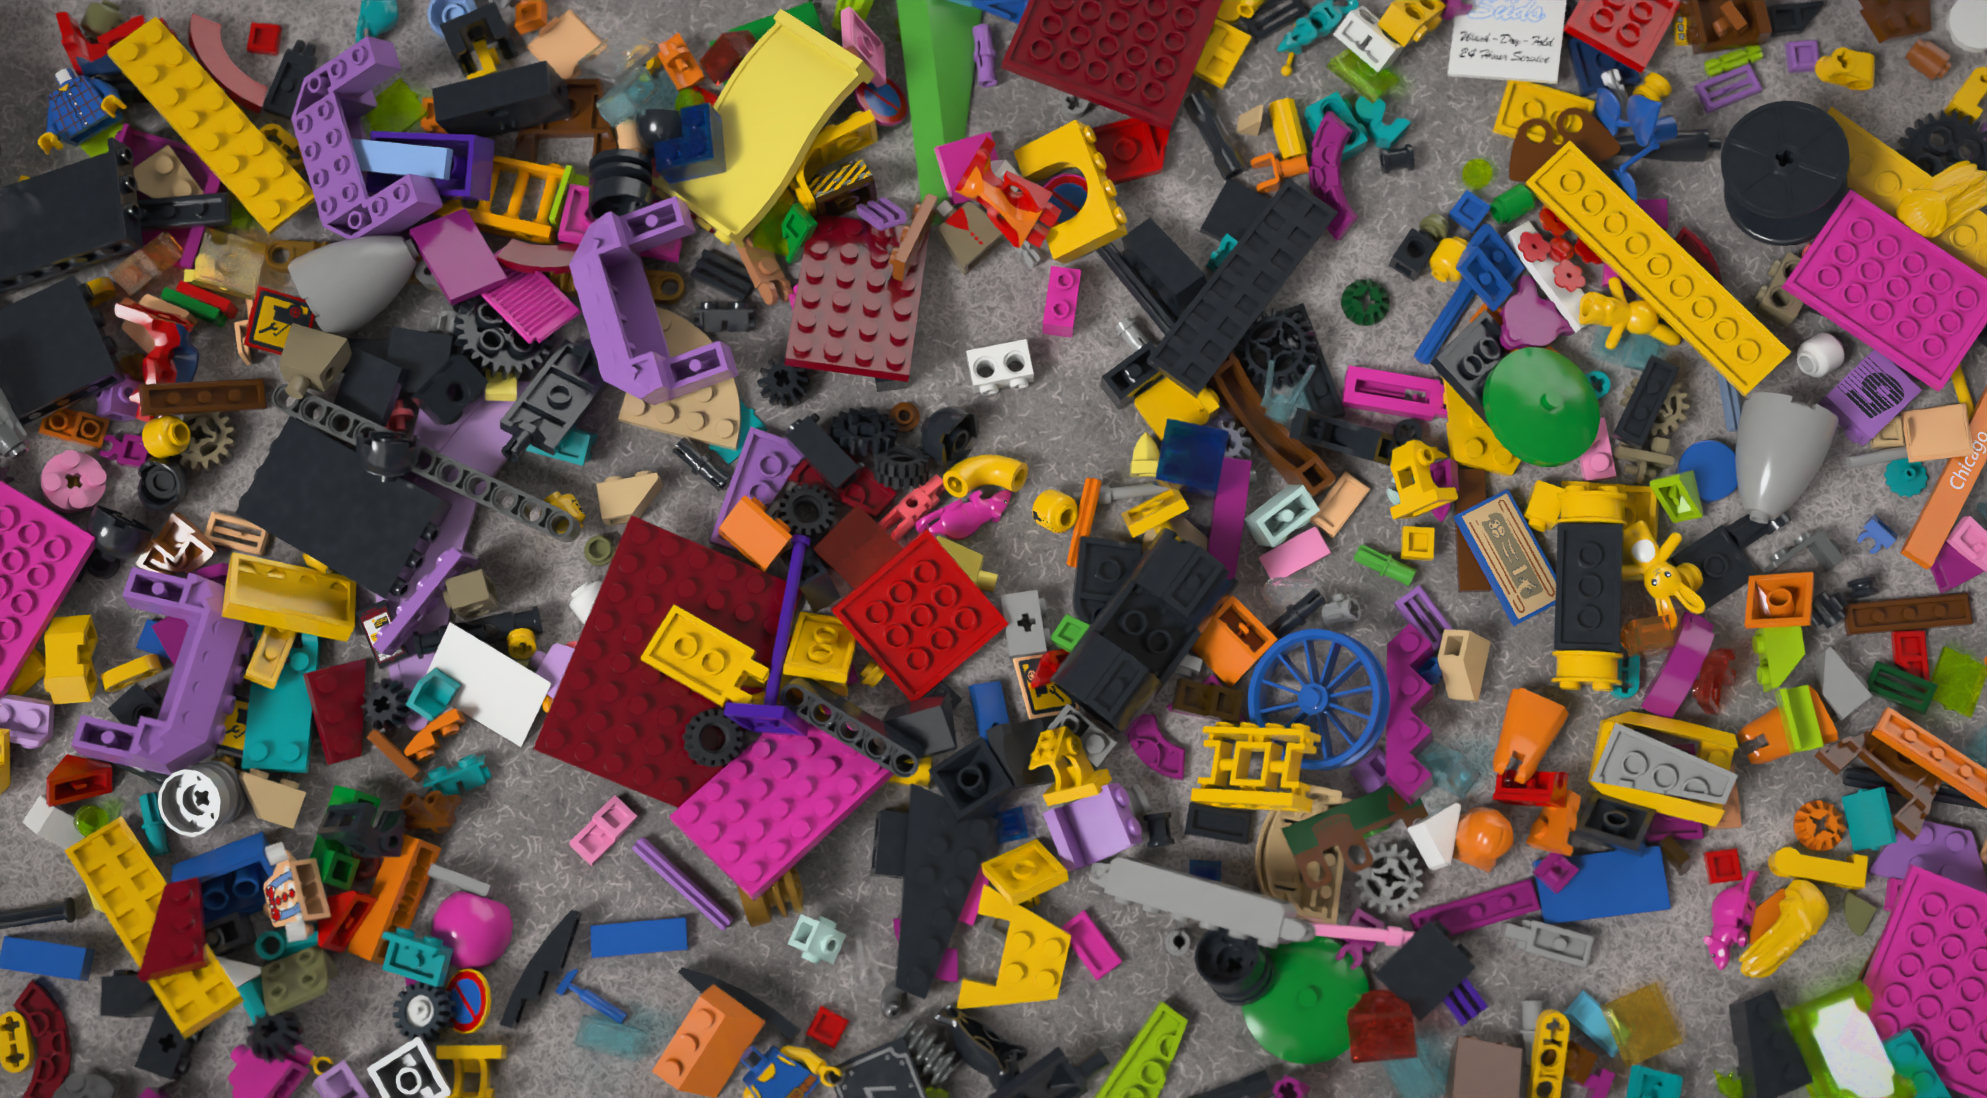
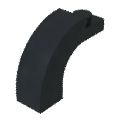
[1289,407,1398,466]

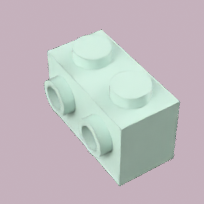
[1244,485,1320,547]

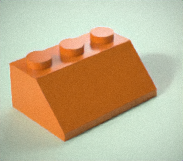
[652,984,765,1098]

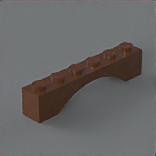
[1207,353,1337,500]

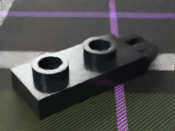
[262,39,317,120]

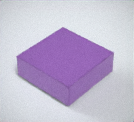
[1785,40,1819,73]

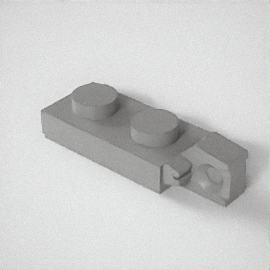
[1500,920,1595,969]

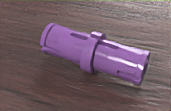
[972,24,998,87]

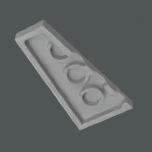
[1591,723,1738,804]

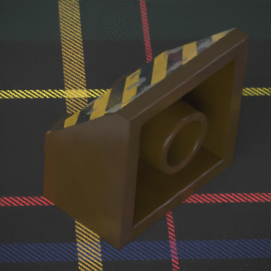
[807,160,878,217]

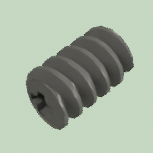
[895,1015,963,1087]

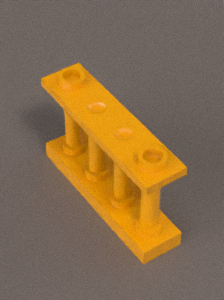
[432,155,565,245]

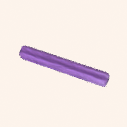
[632,837,734,931]

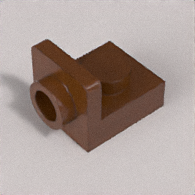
[1542,1038,1598,1085]

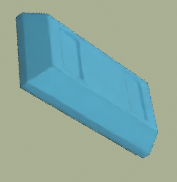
[1563,990,1633,1058]

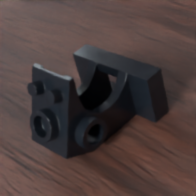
[316,802,407,858]

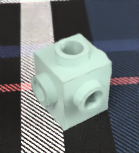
[787,914,846,965]

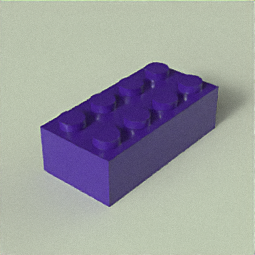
[366,131,495,201]

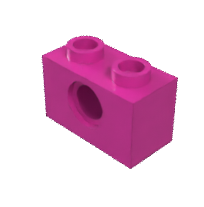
[1042,266,1081,338]

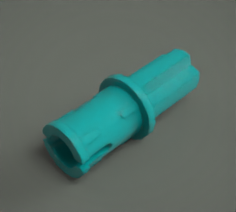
[139,792,171,857]

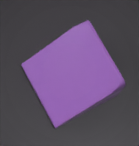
[1350,747,1387,794]

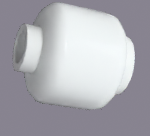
[1797,333,1845,378]
[569,579,602,624]

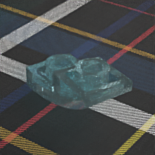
[1588,326,1661,371]

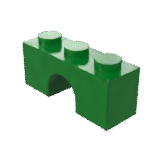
[309,785,382,890]

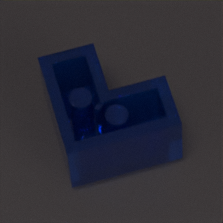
[654,102,726,184]

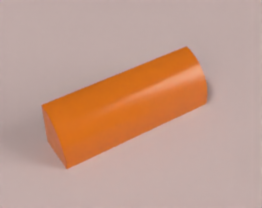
[347,834,442,965]

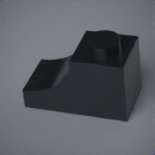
[780,545,841,613]

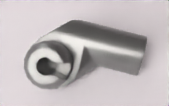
[881,980,905,1020]

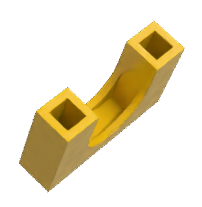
[1013,120,1128,264]

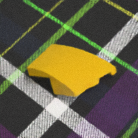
[1561,481,1660,542]

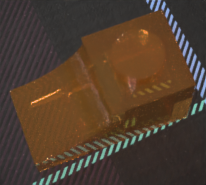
[110,230,184,297]
[1621,615,1675,659]

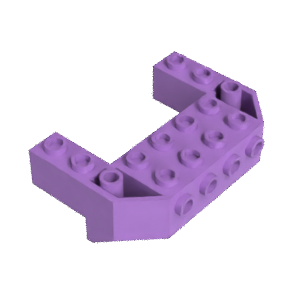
[291,36,443,240]
[569,196,739,405]
[71,567,255,775]

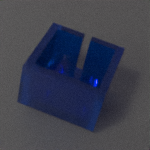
[1153,418,1229,497]

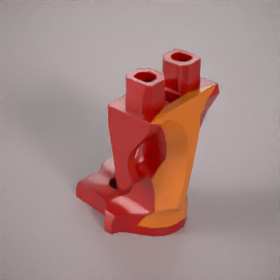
[954,137,1062,248]

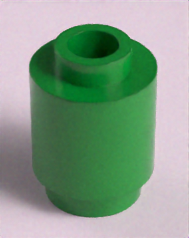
[1489,183,1536,225]

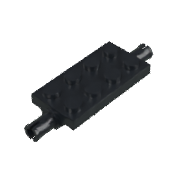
[500,338,609,462]
[987,1046,1111,1098]

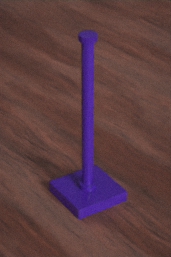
[724,535,811,736]

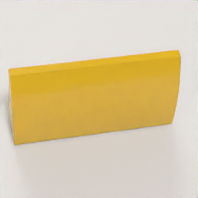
[222,552,356,642]

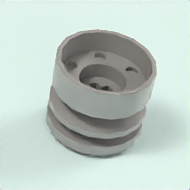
[158,760,246,836]

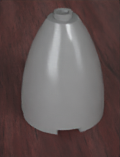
[288,235,420,338]
[1735,392,1839,524]

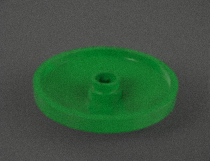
[1483,347,1600,467]
[1241,936,1370,1064]

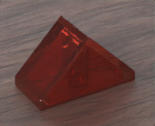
[699,30,758,86]

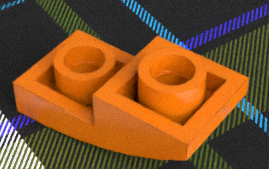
[38,408,110,449]
[404,708,466,762]

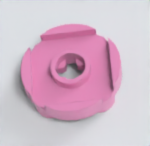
[41,450,107,513]

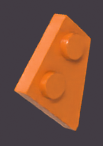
[1525,790,1581,856]

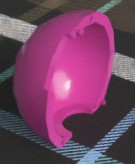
[430,891,513,970]

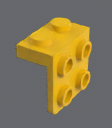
[1134,377,1220,448]

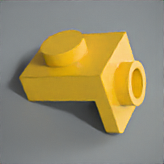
[467,39,501,79]

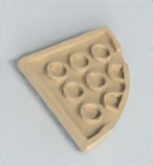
[618,307,741,451]

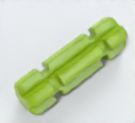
[1704,45,1763,77]

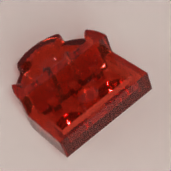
[1692,647,1736,716]
[1347,990,1418,1064]

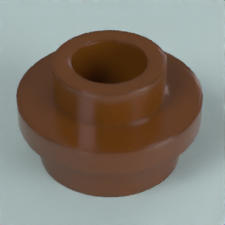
[889,402,920,433]

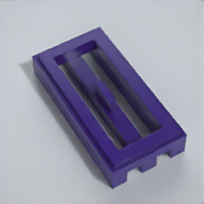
[1442,977,1488,1026]

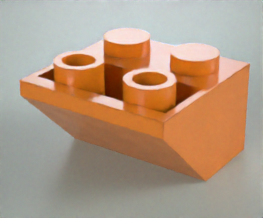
[718,495,792,572]
[1191,595,1278,688]

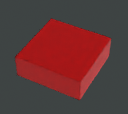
[246,22,283,56]
[1703,848,1743,885]
[806,1005,849,1050]

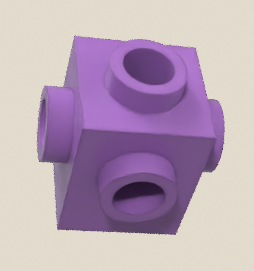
[95,374,143,422]

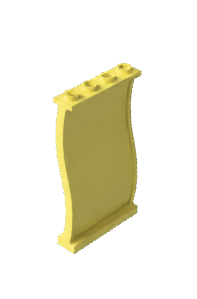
[652,9,875,249]

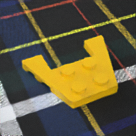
[1441,376,1521,477]
[956,884,1071,1009]

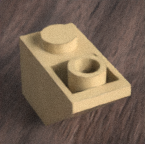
[596,471,663,527]
[1438,629,1491,702]
[238,768,306,829]

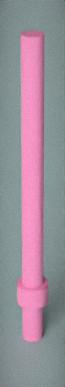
[1310,922,1415,947]

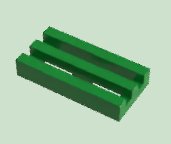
[161,287,228,328]

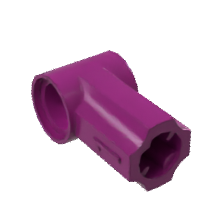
[1273,1075,1311,1098]

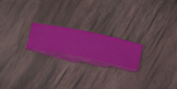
[1206,456,1252,580]

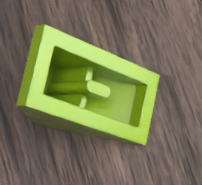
[1650,470,1703,523]

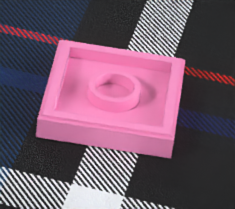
[841,7,886,88]

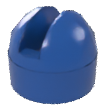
[1417,657,1443,685]

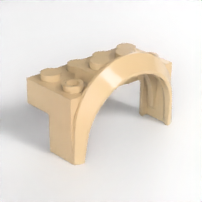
[1255,785,1352,924]

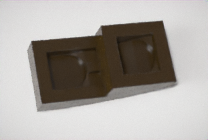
[1171,678,1244,723]

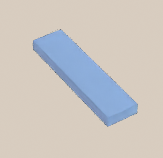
[352,139,453,180]

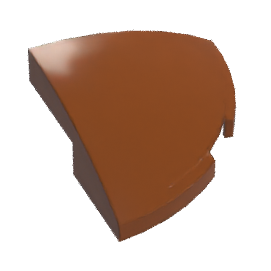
[136,512,217,576]

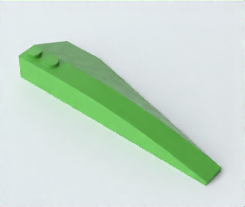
[896,0,982,226]

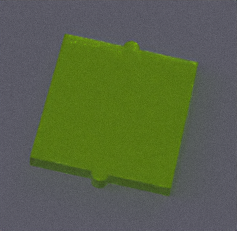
[365,77,429,132]
[752,202,791,257]
[1926,646,1987,718]

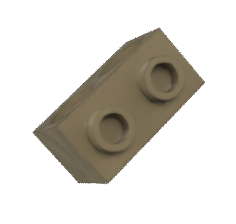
[1754,252,1804,328]
[443,569,501,621]

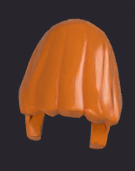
[1452,807,1513,873]

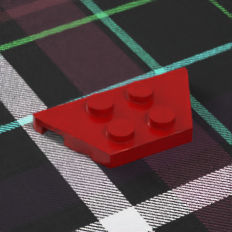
[1092,118,1170,185]

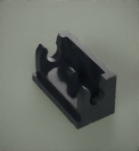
[870,810,908,879]

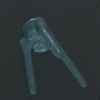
[1260,360,1316,424]

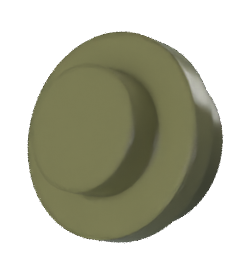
[1419,213,1449,242]
[584,535,616,567]

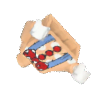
[263,842,331,942]

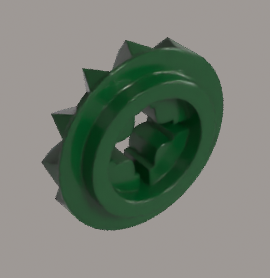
[1341,278,1390,326]

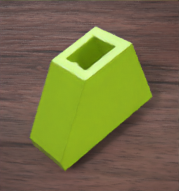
[1752,626,1805,693]

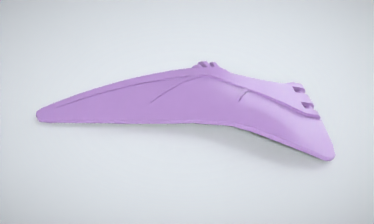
[376,381,531,731]

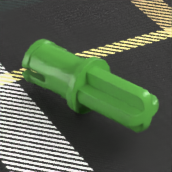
[1354,544,1417,587]

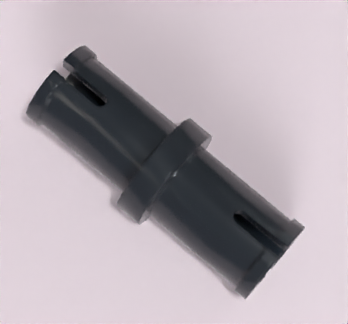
[672,437,731,492]
[1266,588,1327,641]

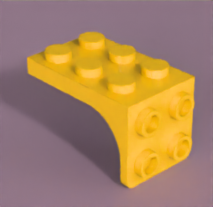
[788,109,878,216]

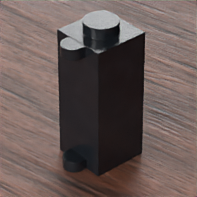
[786,413,867,495]

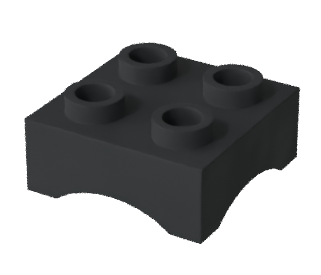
[986,717,1056,790]

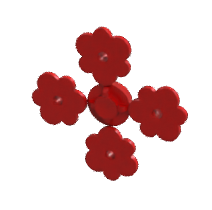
[1517,208,1603,292]

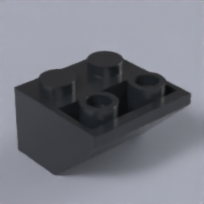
[100,969,163,1018]

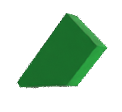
[781,203,818,264]

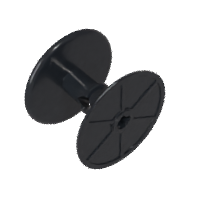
[1721,101,1850,246]

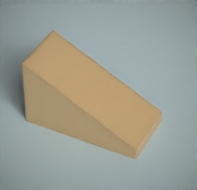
[1236,105,1264,136]

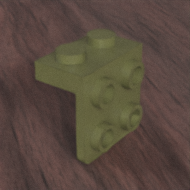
[261,944,338,1015]

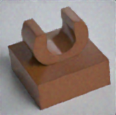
[1712,0,1748,38]

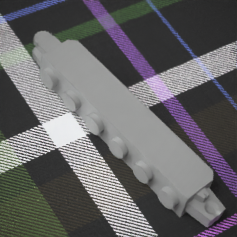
[1089,857,1317,948]

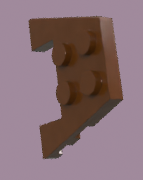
[1858,0,1932,43]
[508,78,618,164]
[1815,726,1942,841]

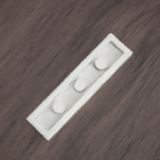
[1503,221,1590,333]

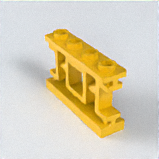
[1190,722,1321,813]

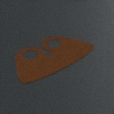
[1509,107,1621,182]

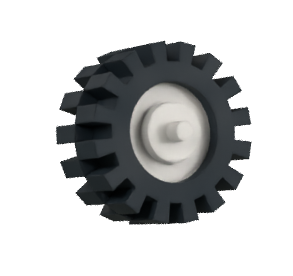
[392,982,457,1042]

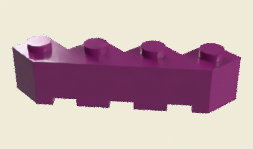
[1386,623,1434,806]

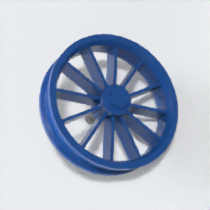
[1248,629,1390,771]

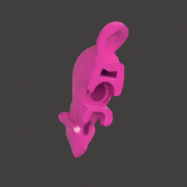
[915,490,1012,540]
[1703,870,1759,970]

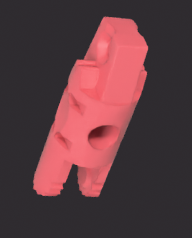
[877,474,946,543]

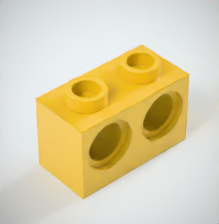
[1377,0,1446,47]

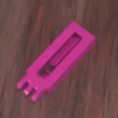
[1342,365,1448,422]

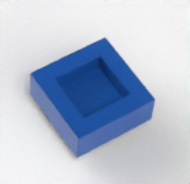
[1448,190,1491,233]

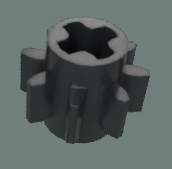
[1811,590,1848,629]

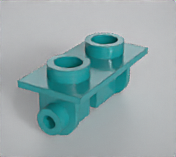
[423,754,492,795]

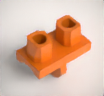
[653,33,705,93]

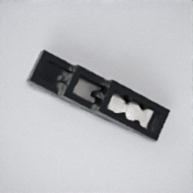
[499,910,582,1030]
[678,967,801,1040]

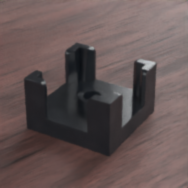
[439,2,519,78]

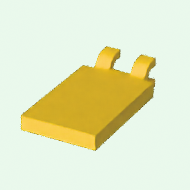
[641,605,770,707]

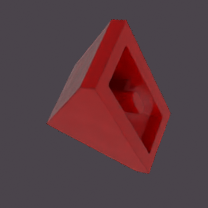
[46,754,112,807]
[318,890,378,953]

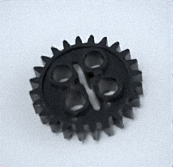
[1895,111,1987,177]
[453,294,554,380]

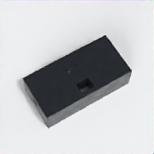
[432,60,572,138]

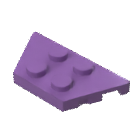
[1866,821,1987,893]

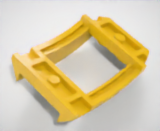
[1588,711,1738,827]

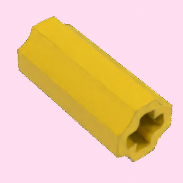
[1268,97,1308,160]

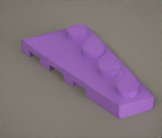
[709,427,802,553]
[372,547,480,656]

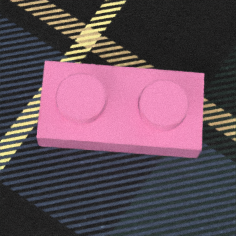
[1579,417,1616,482]

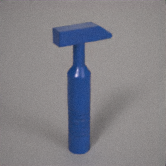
[555,969,628,1025]

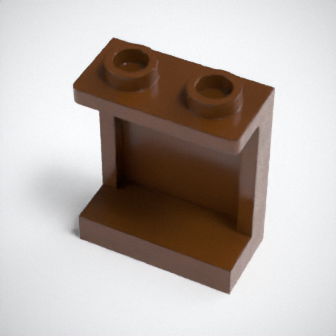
[1679,0,1772,55]

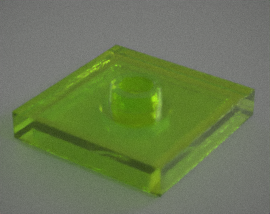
[1326,48,1400,104]

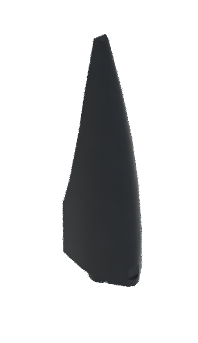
[1615,129,1721,162]

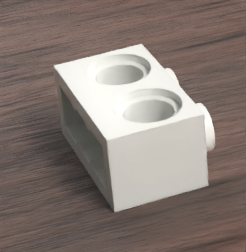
[1333,6,1406,72]
[966,339,1034,396]

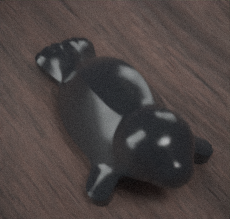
[935,1004,1028,1091]

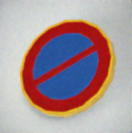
[445,969,491,1034]

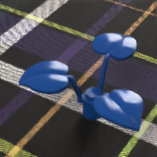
[1595,87,1678,204]

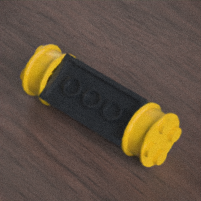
[1551,485,1627,692]

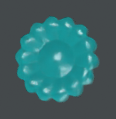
[1884,458,1928,498]

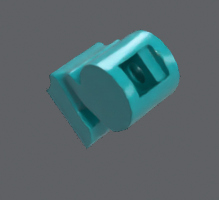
[1353,94,1411,150]

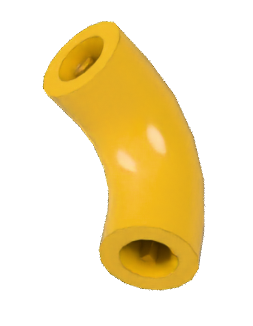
[943,455,1028,498]

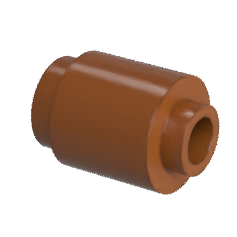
[1904,38,1952,81]

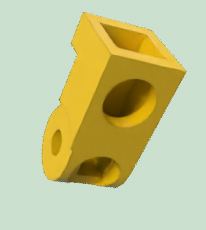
[1944,67,1987,126]

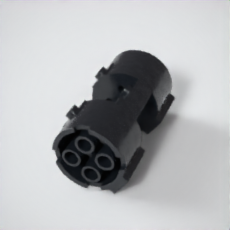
[1049,527,1239,737]

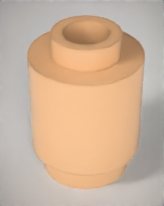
[614,119,648,156]

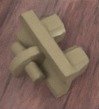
[1612,437,1674,484]

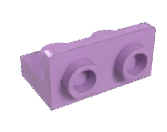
[0,694,55,749]

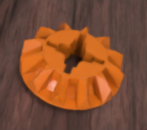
[1793,800,1846,851]

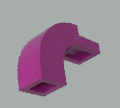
[1641,611,1715,719]

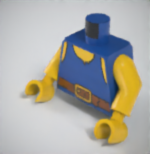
[740,1045,842,1098]

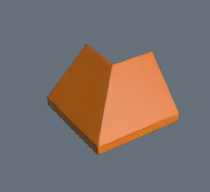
[1744,572,1814,629]

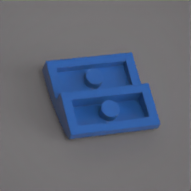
[1456,224,1525,311]

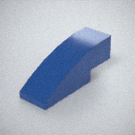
[0,936,95,982]

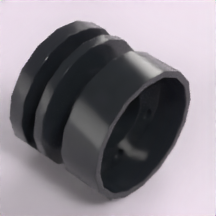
[588,149,652,220]
[1194,927,1275,1006]

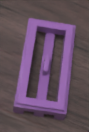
[1694,63,1762,114]
[856,197,907,231]
[1394,585,1453,652]

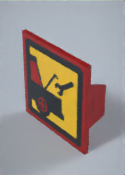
[243,286,314,356]

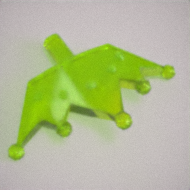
[1713,1070,1743,1098]

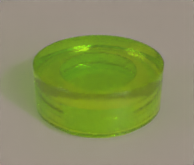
[675,89,705,119]
[1461,158,1493,190]
[73,804,109,837]

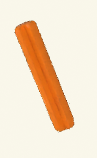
[1066,477,1102,568]

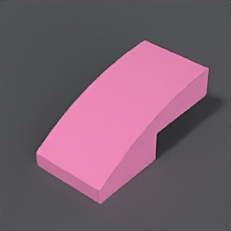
[1945,516,1987,572]
[1259,527,1332,584]
[569,795,638,866]

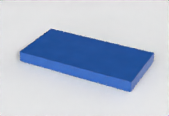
[1532,846,1671,924]

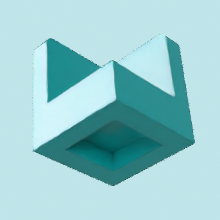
[406,667,461,721]

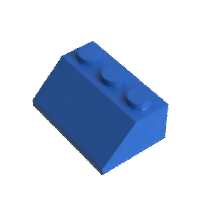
[171,831,277,924]

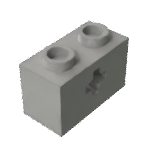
[1000,590,1052,661]

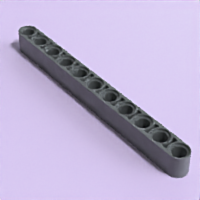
[272,384,581,543]

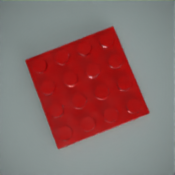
[831,528,1009,702]

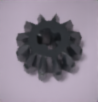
[757,356,810,409]
[360,678,414,732]
[246,1010,305,1064]

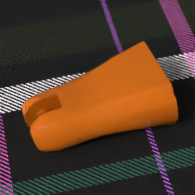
[1736,685,1838,764]
[1493,688,1569,784]

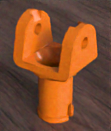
[1250,153,1309,194]

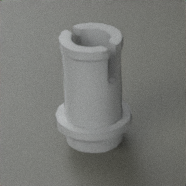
[1115,317,1149,352]
[1165,930,1190,956]

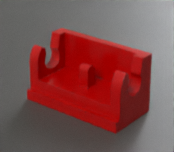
[1493,769,1569,808]

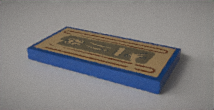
[1453,489,1556,626]

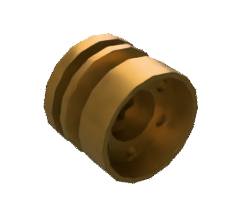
[737,864,804,928]

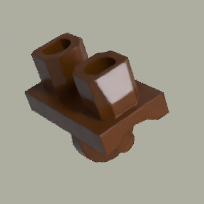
[400,790,463,834]

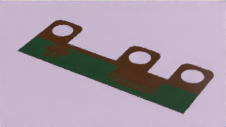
[1281,786,1428,890]

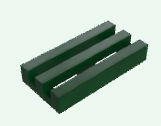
[1866,661,1938,715]

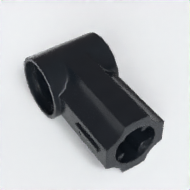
[1726,511,1792,550]

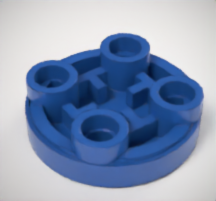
[1675,440,1738,504]

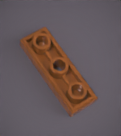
[889,193,938,281]

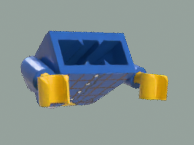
[38,68,126,155]

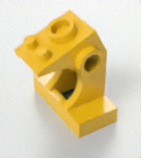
[1390,440,1458,520]
[1029,726,1112,806]
[436,1045,507,1098]

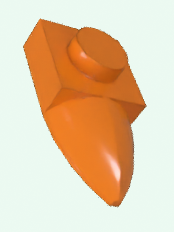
[515,0,548,35]

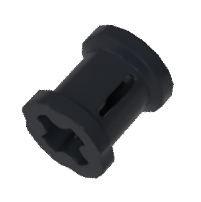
[1379,144,1415,175]
[1143,812,1175,848]

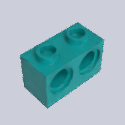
[1303,91,1368,163]

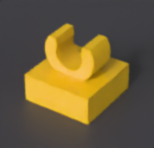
[1401,526,1435,561]

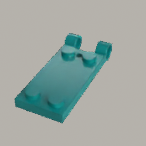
[241,624,322,773]

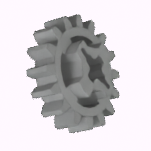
[1352,844,1423,914]

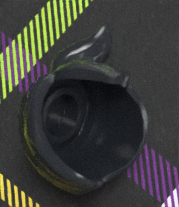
[137,456,189,511]

